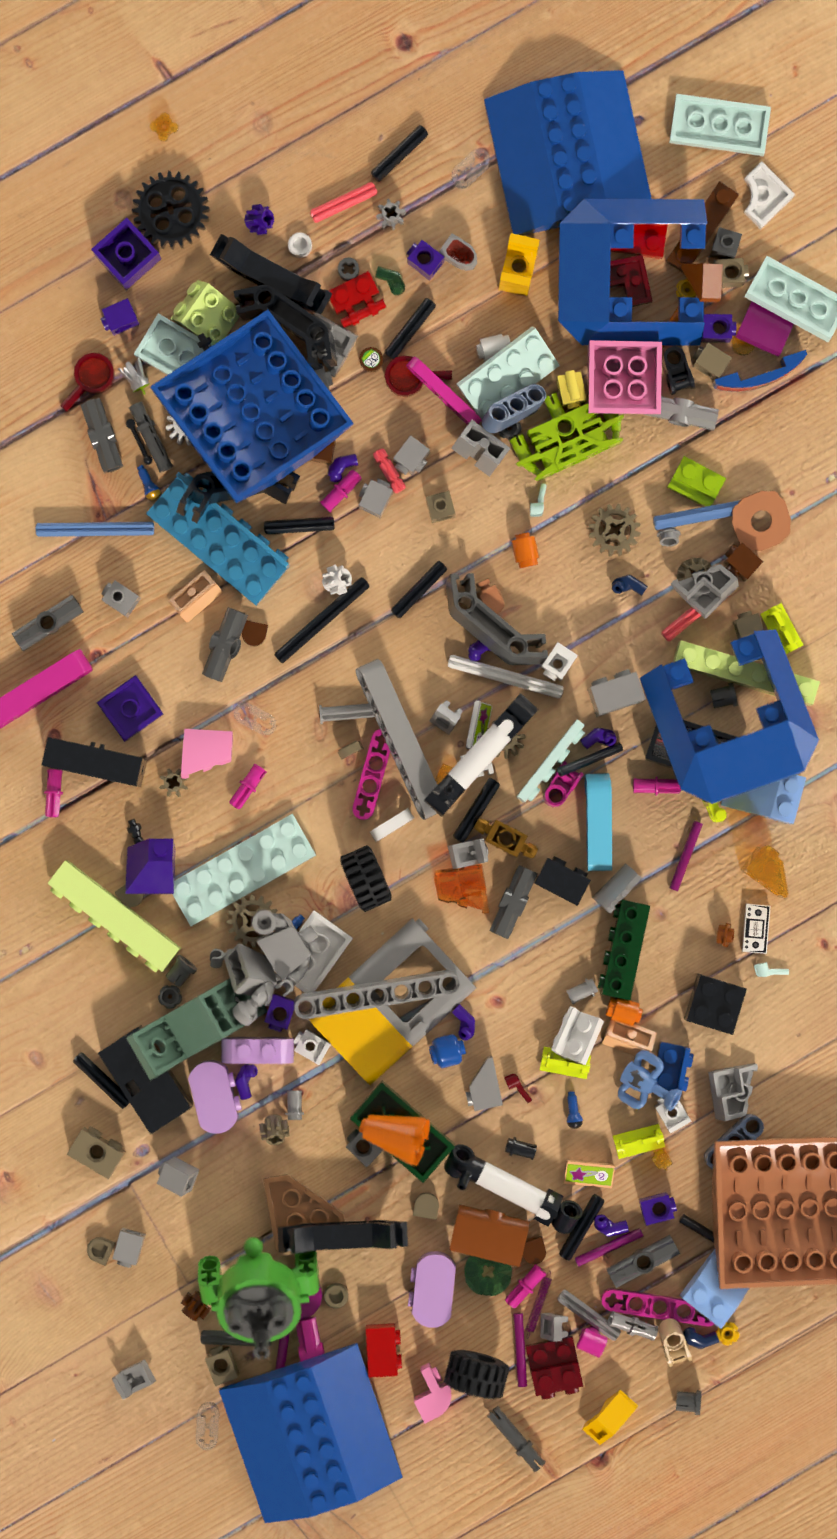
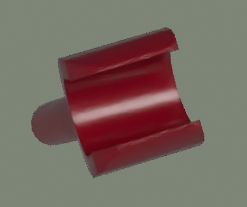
[504,1074,532,1103]

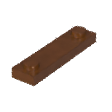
[666,181,739,274]

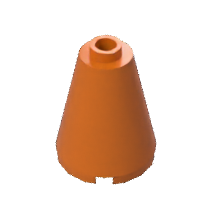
[360,1115,430,1166]

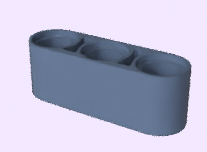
[482,384,546,433]
[704,1114,764,1170]

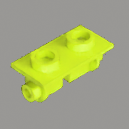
[760,603,803,654]
[539,1046,591,1079]
[613,1123,665,1159]

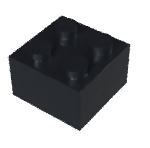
[684,974,747,1035]

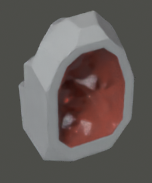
[439,233,477,271]

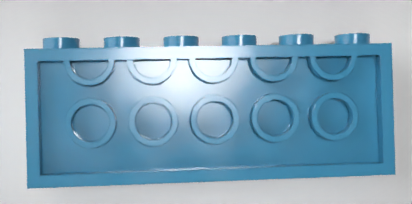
[146,472,290,606]

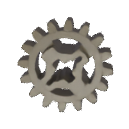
[588,504,641,557]
[227,895,277,947]

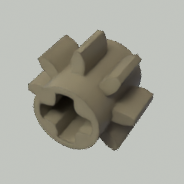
[159,769,188,797]
[259,1115,290,1145]

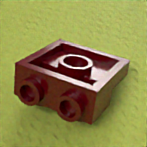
[525,1335,584,1400]

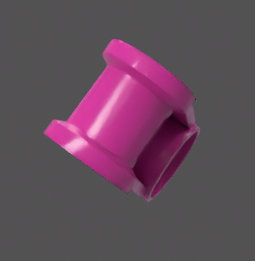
[544,761,584,807]

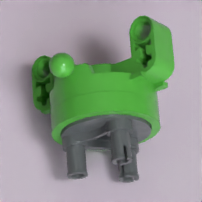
[198,1237,320,1359]

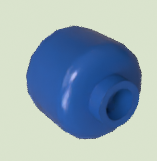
[429,1034,466,1068]

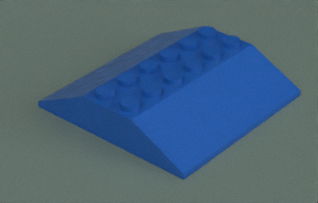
[484,70,652,235]
[150,310,354,503]
[219,1343,403,1523]

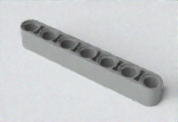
[356,659,437,820]
[293,970,460,1019]

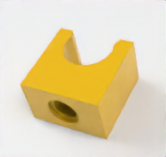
[499,233,540,297]

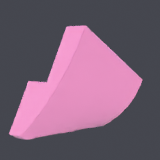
[181,729,233,779]

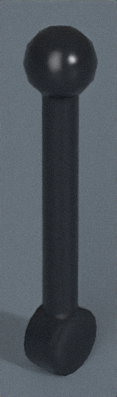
[126,419,153,465]

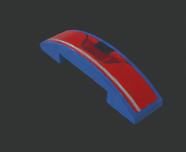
[712,350,807,391]

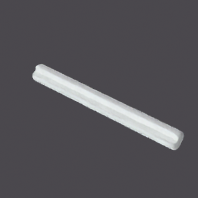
[448,655,564,699]

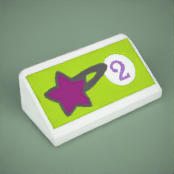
[466,701,492,749]

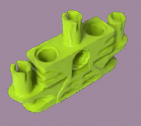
[509,393,624,481]

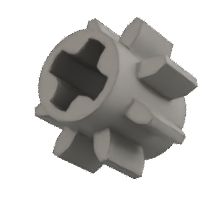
[376,199,406,230]

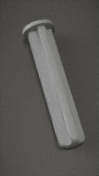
[319,703,375,724]

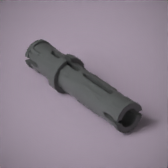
[129,401,173,473]
[487,1406,546,1472]

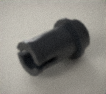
[505,1137,537,1160]

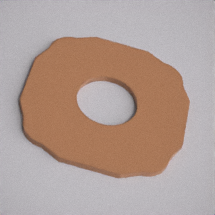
[731,490,791,551]

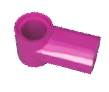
[296,1317,325,1362]
[576,1325,608,1358]

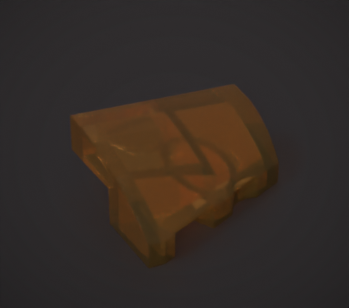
[434,864,489,914]

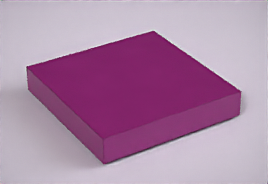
[736,301,794,357]

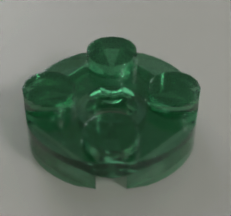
[464,1255,512,1296]

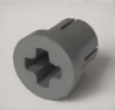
[710,682,738,709]
[166,955,197,987]
[676,1390,702,1415]

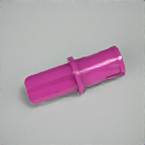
[320,470,362,513]
[229,763,267,809]
[44,769,63,818]
[633,777,681,796]
[505,1264,547,1308]

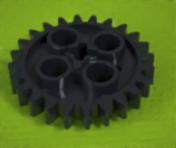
[132,171,210,250]

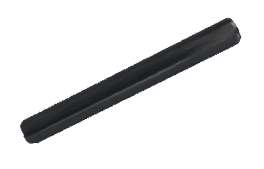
[274,577,370,663]

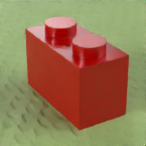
[366,1323,402,1378]

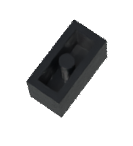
[534,856,591,906]

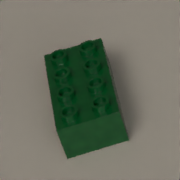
[350,1080,455,1183]

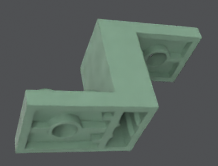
[126,978,268,1080]

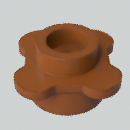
[717,923,734,947]

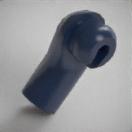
[612,575,648,596]
[683,1327,720,1349]

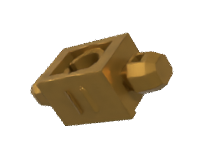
[474,819,538,858]

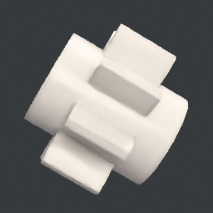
[322,565,352,595]

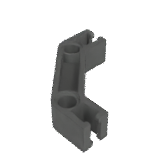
[445,573,548,665]

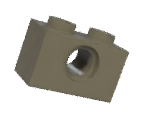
[67,1127,126,1179]

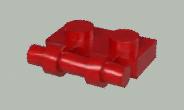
[328,271,386,328]

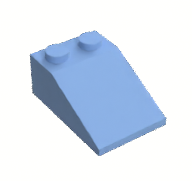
[721,775,806,825]
[679,1249,749,1329]

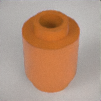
[511,532,539,568]
[606,997,643,1026]

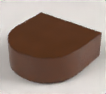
[242,620,269,647]
[523,1236,546,1265]

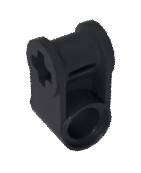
[662,346,695,395]

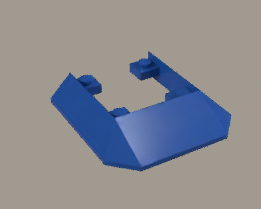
[558,199,707,346]
[640,629,819,804]

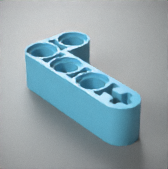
[584,773,612,871]

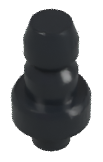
[197,333,212,351]
[127,819,143,844]

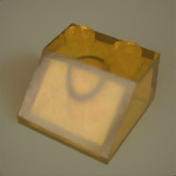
[741,845,788,899]

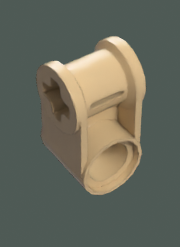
[658,1318,692,1368]

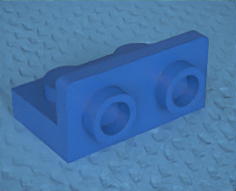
[655,1041,694,1092]

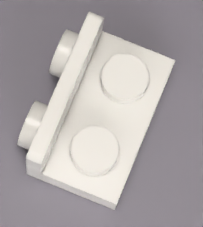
[552,1006,604,1065]

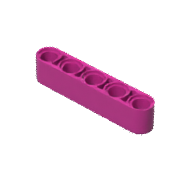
[0,649,93,729]

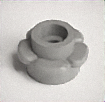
[657,527,681,547]

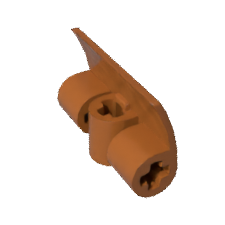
[449,1204,530,1267]

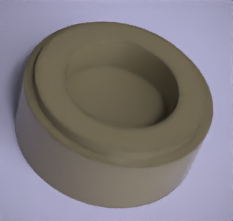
[324,1283,349,1308]

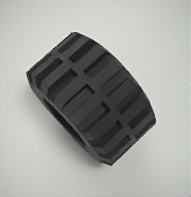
[340,845,392,912]
[444,1350,510,1399]

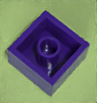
[91,217,161,291]

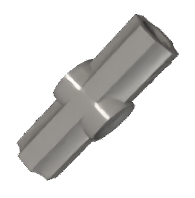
[644,396,719,431]

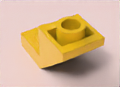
[582,1390,638,1445]

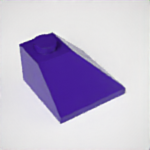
[125,839,176,894]

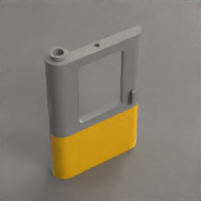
[308,918,476,1086]

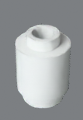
[476,334,511,362]

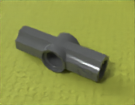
[81,398,124,473]
[12,595,84,651]
[202,607,248,682]
[489,865,538,939]
[606,1235,680,1288]

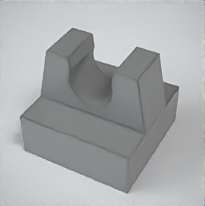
[430,700,462,734]
[540,1313,568,1342]

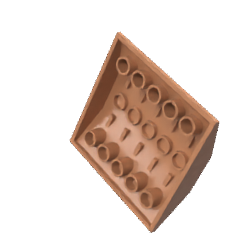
[712,1137,837,1289]

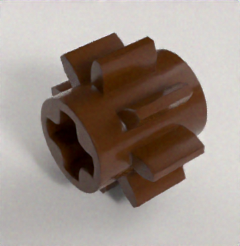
[181,1290,211,1321]

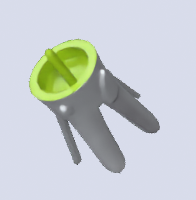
[118,357,150,395]

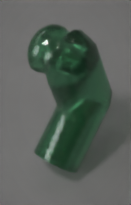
[375,266,405,296]

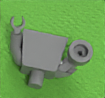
[252,910,318,996]
[210,943,281,1026]

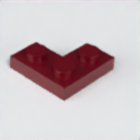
[610,255,653,307]

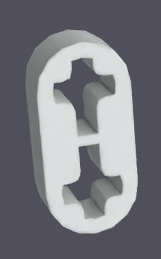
[370,808,414,842]

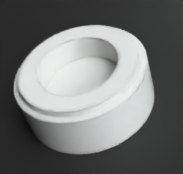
[288,232,312,258]

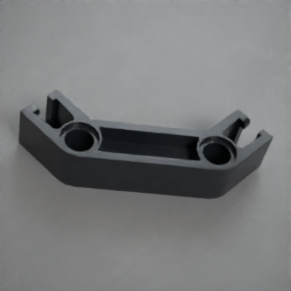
[210,234,332,314]
[234,285,338,370]
[176,471,300,524]
[278,1220,408,1254]

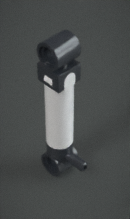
[423,693,539,817]
[444,1144,583,1234]

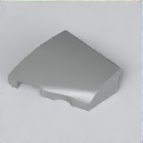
[312,313,358,377]
[671,564,739,619]
[592,864,642,913]
[708,1063,758,1121]

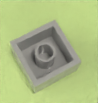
[588,669,645,717]

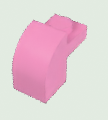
[414,1363,451,1423]

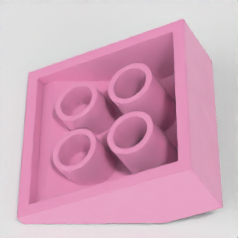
[587,340,662,415]

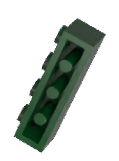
[597,900,650,1000]

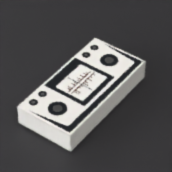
[742,904,771,954]

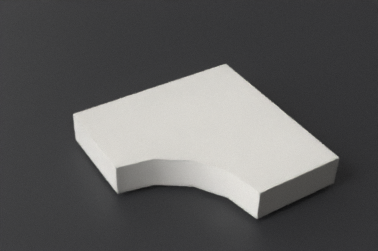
[744,161,795,230]

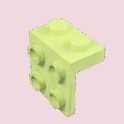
[171,280,239,345]

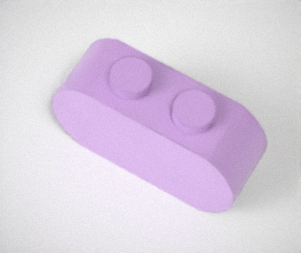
[221,1037,294,1064]
[188,1060,242,1134]
[408,1251,456,1328]

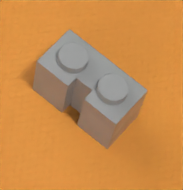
[451,420,510,477]

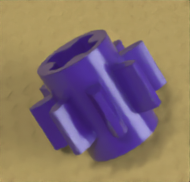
[245,204,274,235]

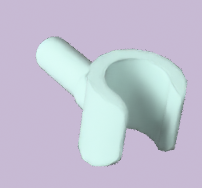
[530,484,547,517]
[754,962,789,977]

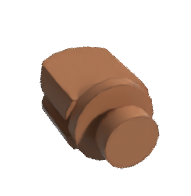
[476,578,504,614]

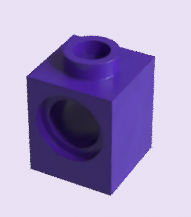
[407,240,445,281]
[100,298,140,336]
[701,314,736,343]
[264,993,294,1032]
[638,1192,677,1226]

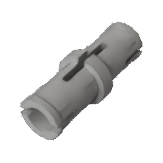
[608,1311,658,1341]

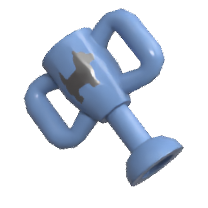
[618,1050,682,1111]

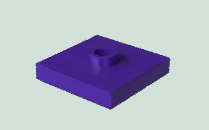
[97,675,164,742]

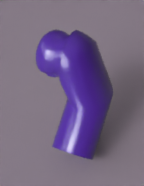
[328,454,358,483]
[468,640,492,661]
[580,727,617,750]
[452,1004,475,1041]
[235,1064,258,1100]
[594,1214,629,1237]

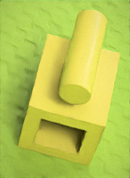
[556,370,587,410]

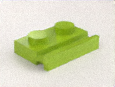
[667,456,726,507]

